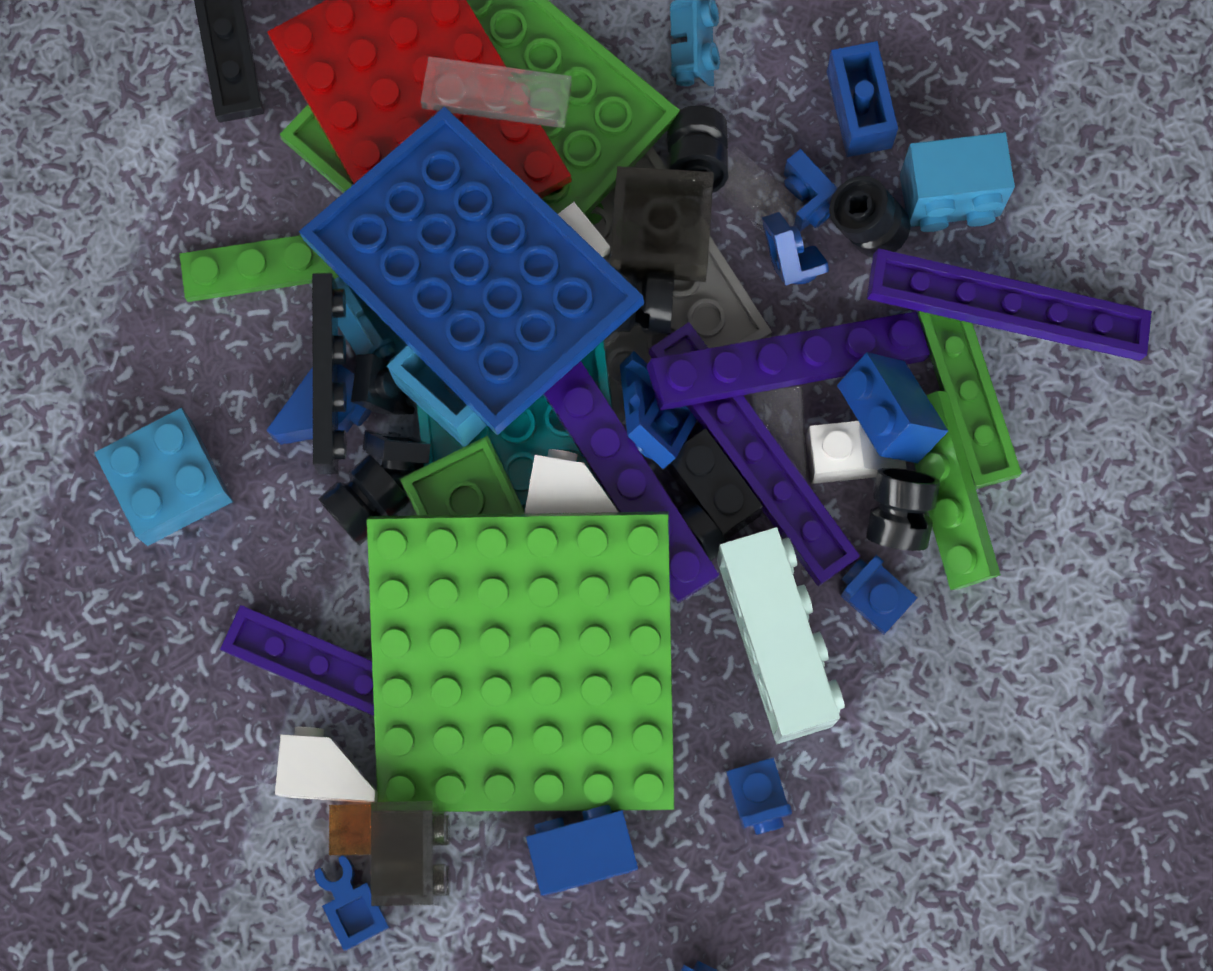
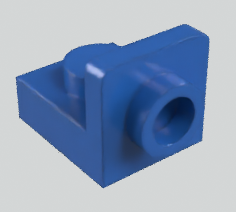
[783,149,837,232]
[761,212,829,286]
[841,555,917,635]
[726,757,792,835]

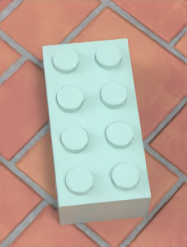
[717,527,845,745]

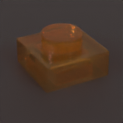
[329,804,381,856]

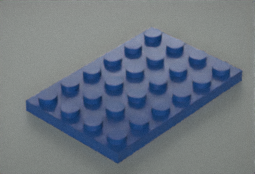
[299,106,644,435]

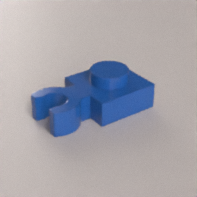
[315,856,391,951]

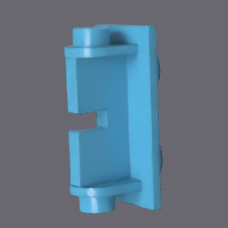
[670,0,720,86]
[335,277,406,362]

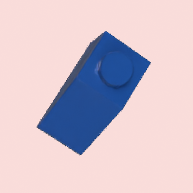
[267,365,372,445]

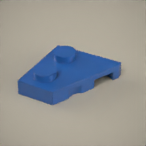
[620,351,697,469]

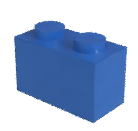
[827,41,898,157]
[837,352,948,463]
[526,805,638,896]

